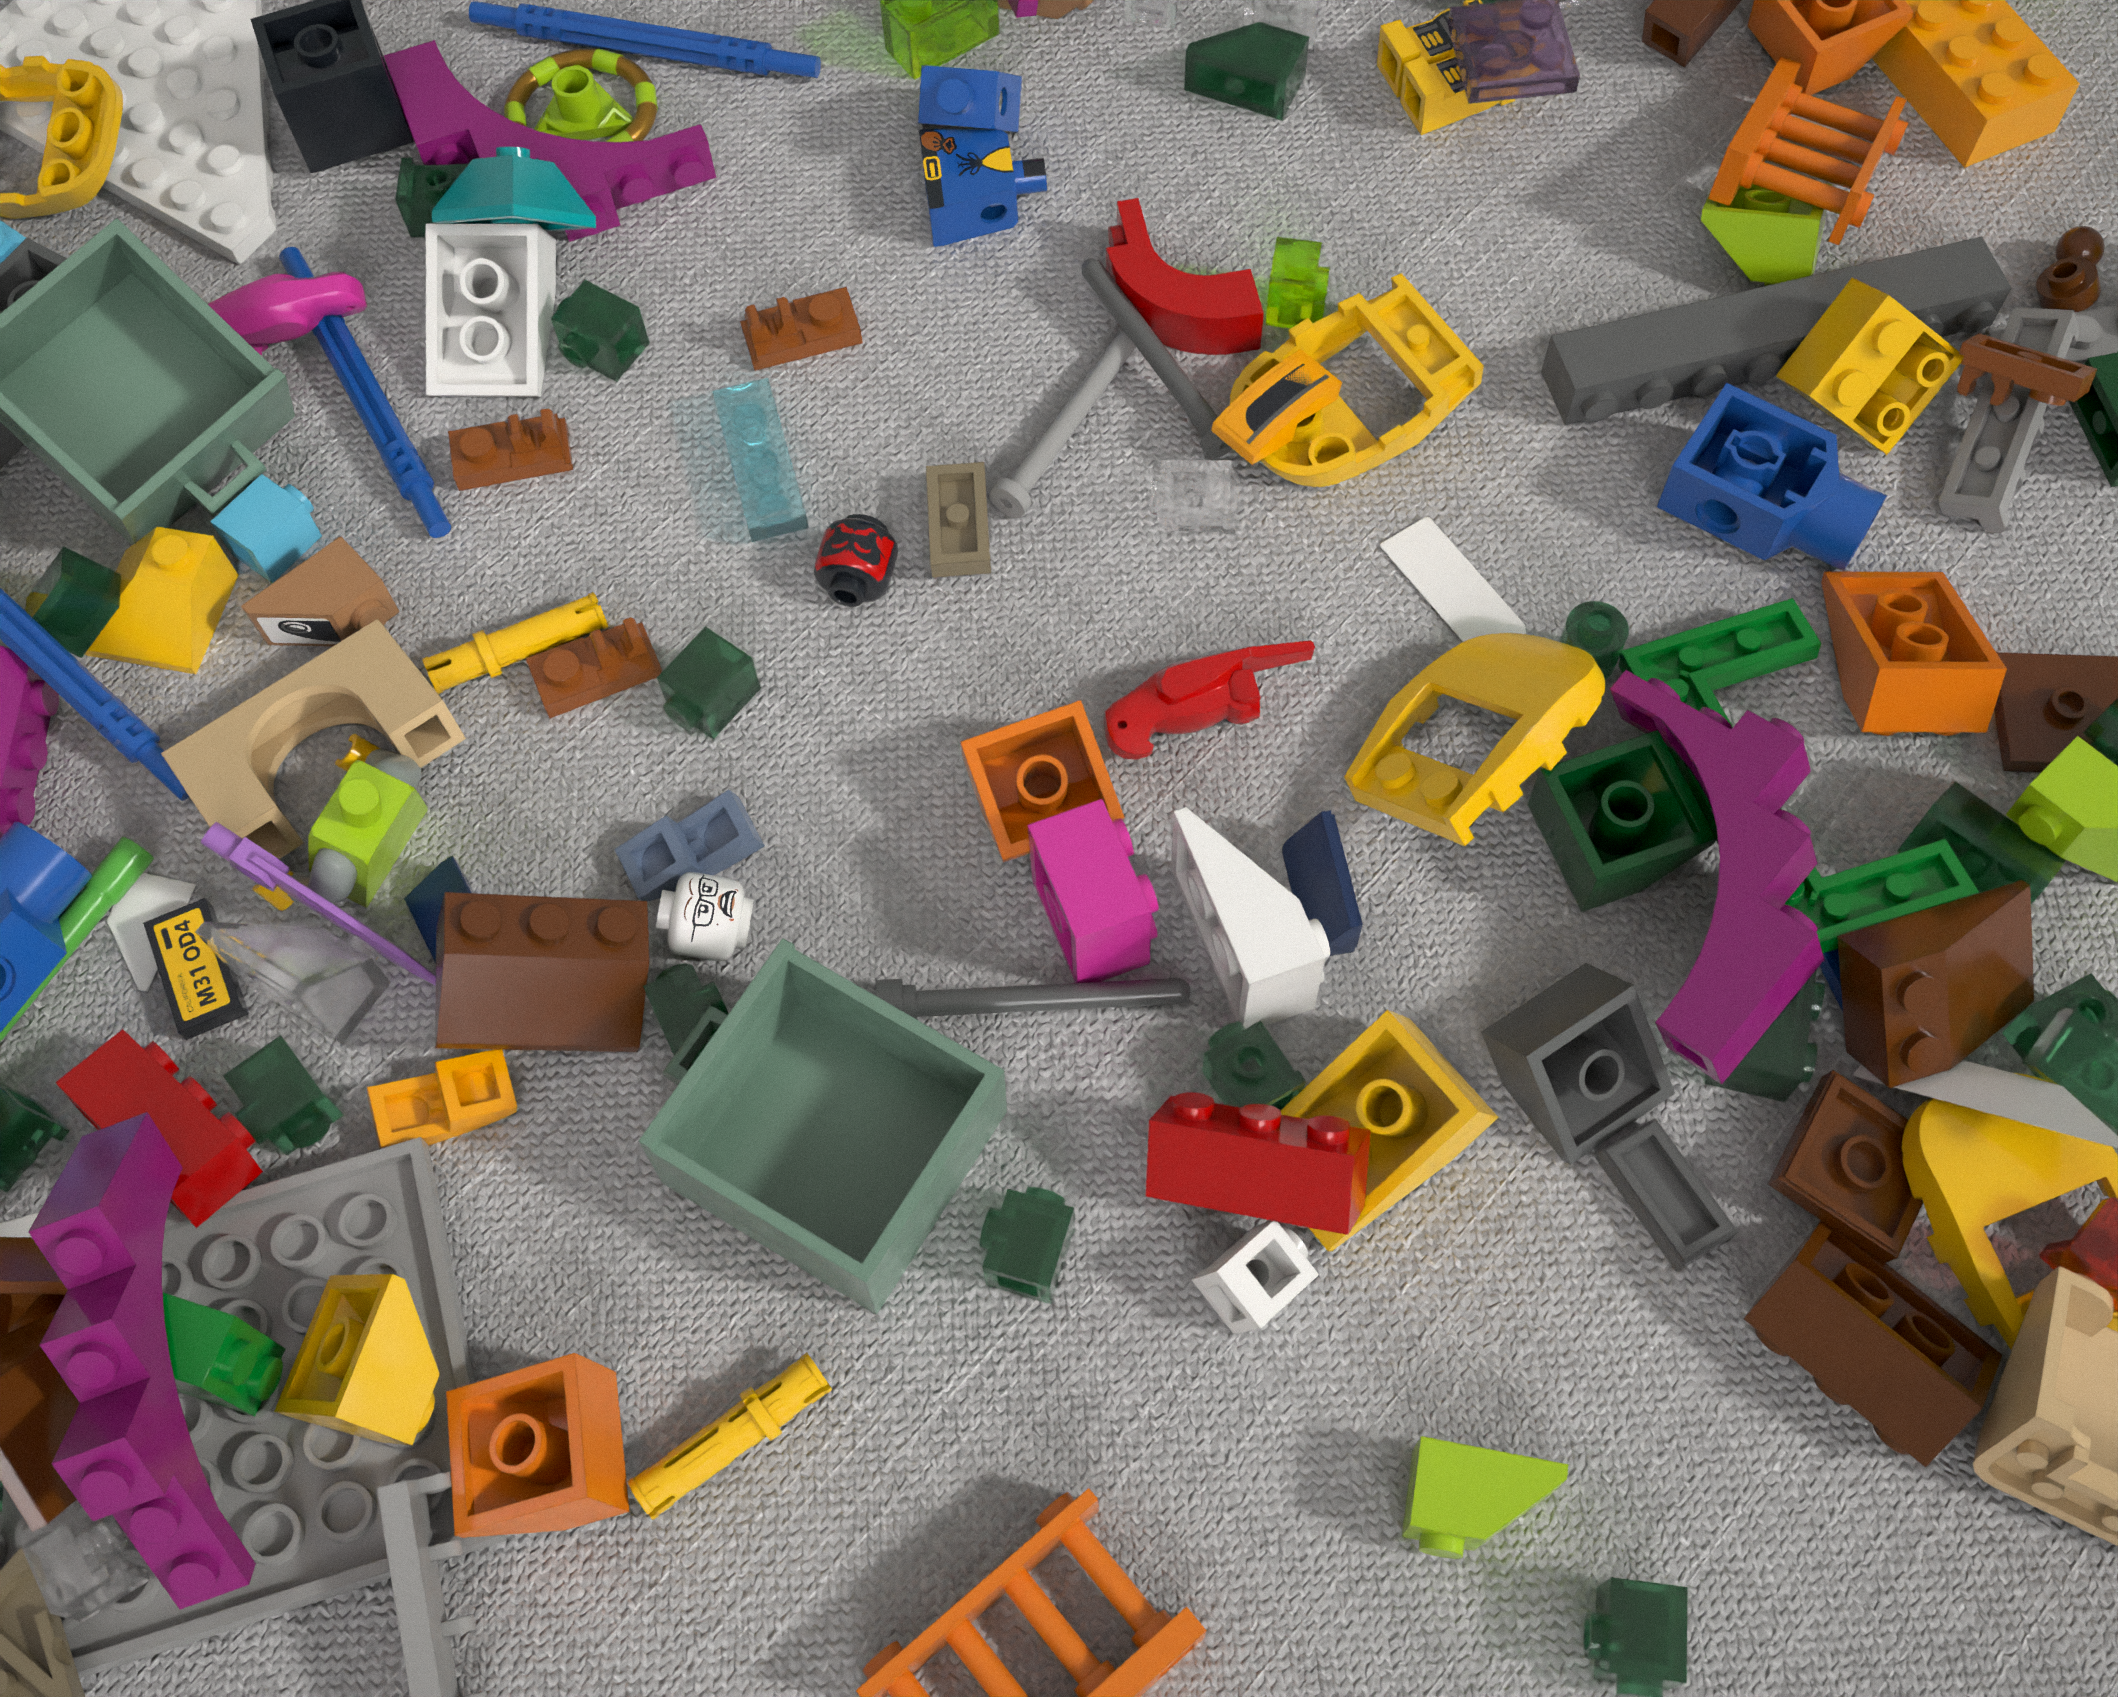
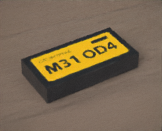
[143,898,249,1040]

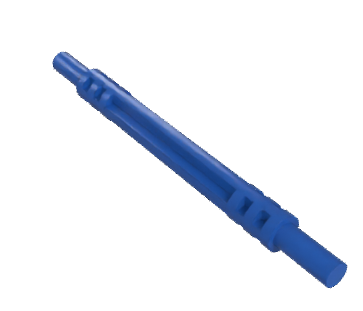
[469,1,821,78]
[279,247,451,538]
[0,588,189,801]

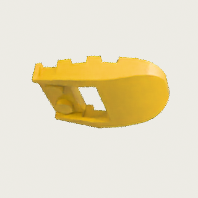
[0,56,123,219]
[1230,273,1484,487]
[1344,633,1605,846]
[1902,1073,2118,1350]

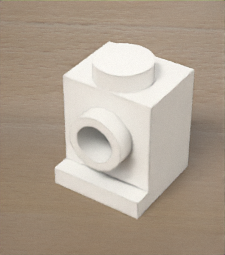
[1191,1220,1319,1335]

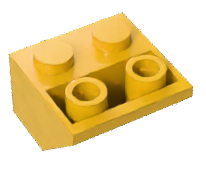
[1776,277,1964,455]

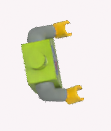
[252,734,428,911]

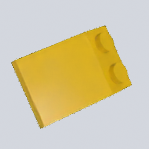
[1281,1009,1499,1251]

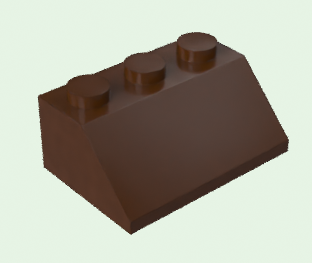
[435,892,650,1052]
[1744,1220,2003,1467]

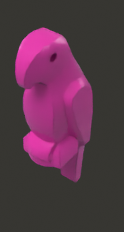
[208,272,367,356]

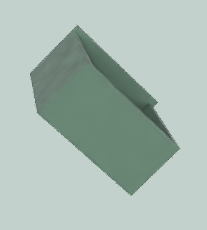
[0,218,295,545]
[638,938,1007,1315]

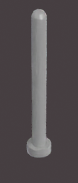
[989,329,1136,518]

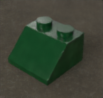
[1527,730,1717,912]

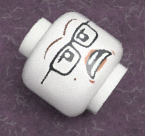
[656,872,754,962]

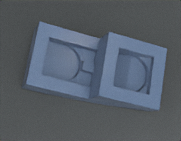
[614,790,765,902]

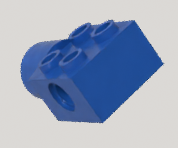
[1657,383,1887,572]
[0,821,93,1033]

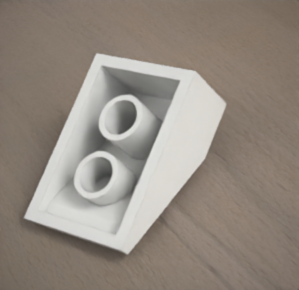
[426,224,556,397]
[1171,807,1330,1034]

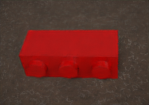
[55,1029,263,1228]
[1145,1092,1371,1235]

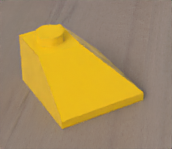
[80,527,239,674]
[274,1274,440,1445]

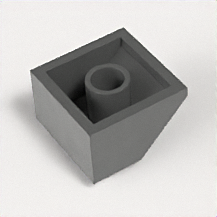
[1481,963,1675,1165]

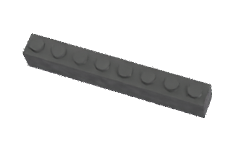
[1541,236,2012,425]

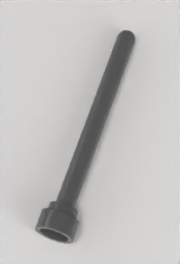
[876,978,1191,1020]

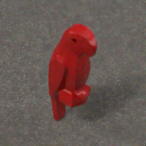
[1104,640,1315,760]

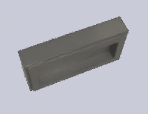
[1595,1118,1738,1272]

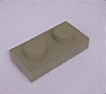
[926,462,991,578]

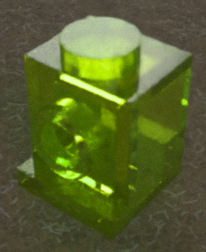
[1265,237,1330,329]

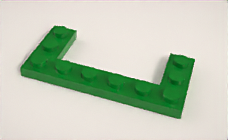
[1618,598,1979,953]

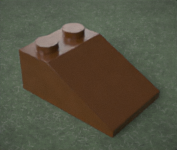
[1837,880,2034,1088]

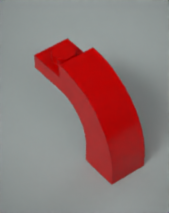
[1106,198,1264,355]

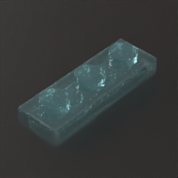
[712,378,809,542]

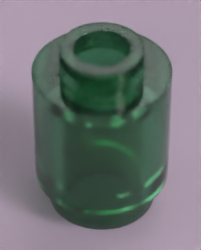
[1558,601,1629,680]

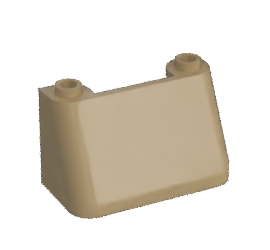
[1973,1266,2118,1546]

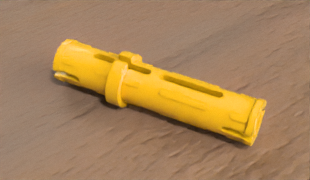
[422,592,608,695]
[627,1352,833,1520]

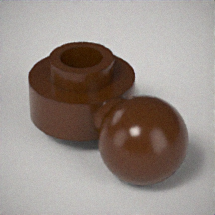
[2036,226,2105,312]

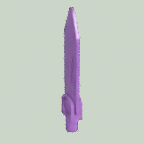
[201,822,436,986]

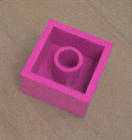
[1028,799,1159,983]

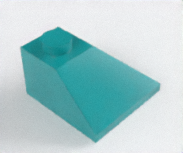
[432,147,596,232]

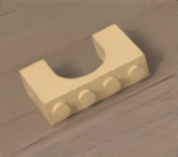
[161,619,466,878]

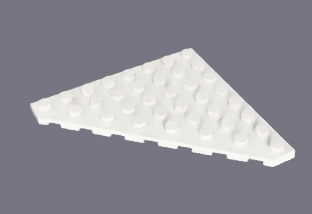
[0,0,276,265]

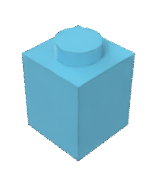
[210,474,322,583]

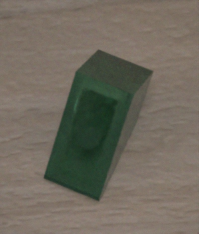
[1184,22,1309,120]

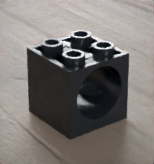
[250,0,414,173]

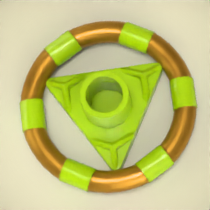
[504,49,658,142]

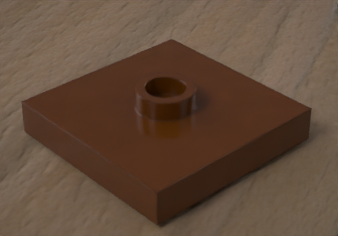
[1994,652,2118,773]
[1767,1070,1923,1263]

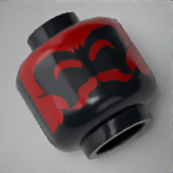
[814,514,898,607]

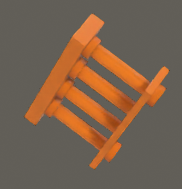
[1708,57,1908,245]
[856,1488,1207,1697]

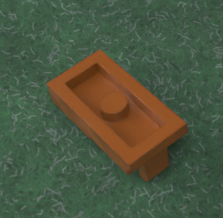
[740,287,863,371]
[1957,333,2097,406]
[448,409,573,491]
[526,617,664,718]

